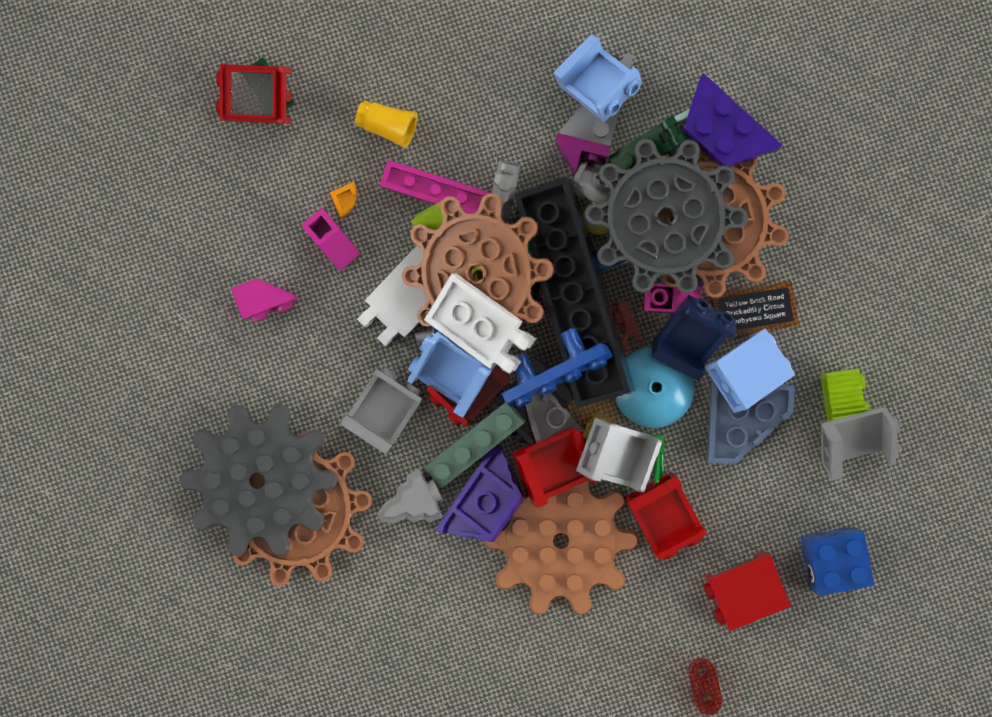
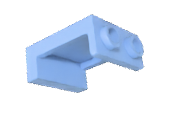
[554,34,643,122]
[705,328,795,413]
[407,331,495,418]

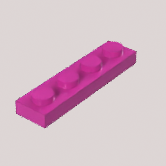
[379,160,491,214]

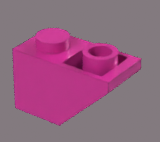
[301,208,361,271]
[231,278,299,323]
[644,283,701,314]

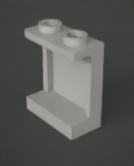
[340,367,424,454]
[576,418,662,492]

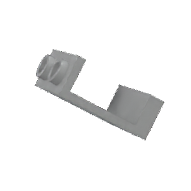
[821,407,900,481]

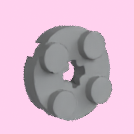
[574,163,611,204]

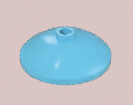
[614,347,695,428]

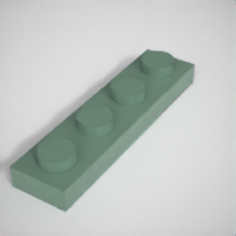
[424,402,525,489]

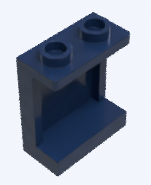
[652,294,737,381]

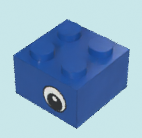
[801,527,874,596]

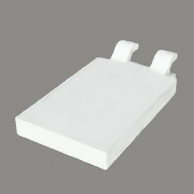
[357,245,427,346]
[424,273,536,374]

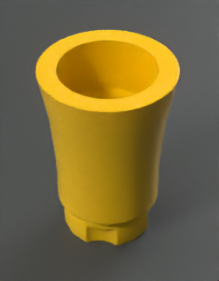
[355,100,418,149]

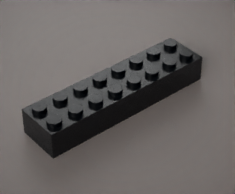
[514,177,635,408]

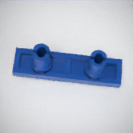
[502,329,613,407]

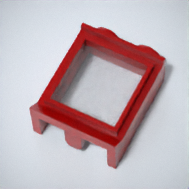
[216,64,292,124]

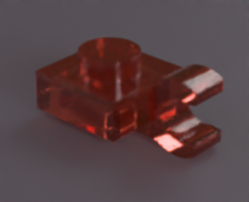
[612,299,643,350]

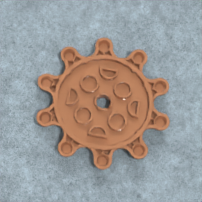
[658,147,789,298]
[402,193,554,327]
[221,431,372,586]
[483,481,639,615]

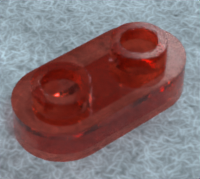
[688,658,722,715]

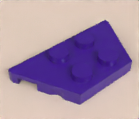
[682,73,782,167]
[435,444,525,542]

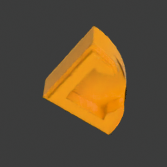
[329,182,357,219]

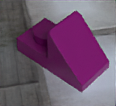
[555,133,611,176]

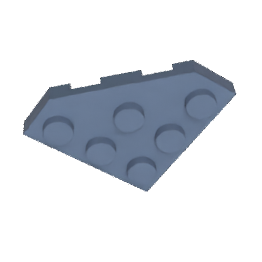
[706,381,795,465]

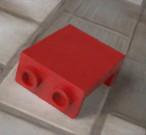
[426,364,512,427]
[512,427,596,508]
[624,471,707,560]
[703,551,791,631]

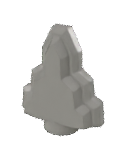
[492,160,521,223]
[377,468,443,523]

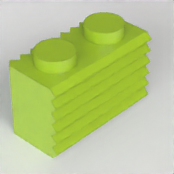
[820,369,870,422]

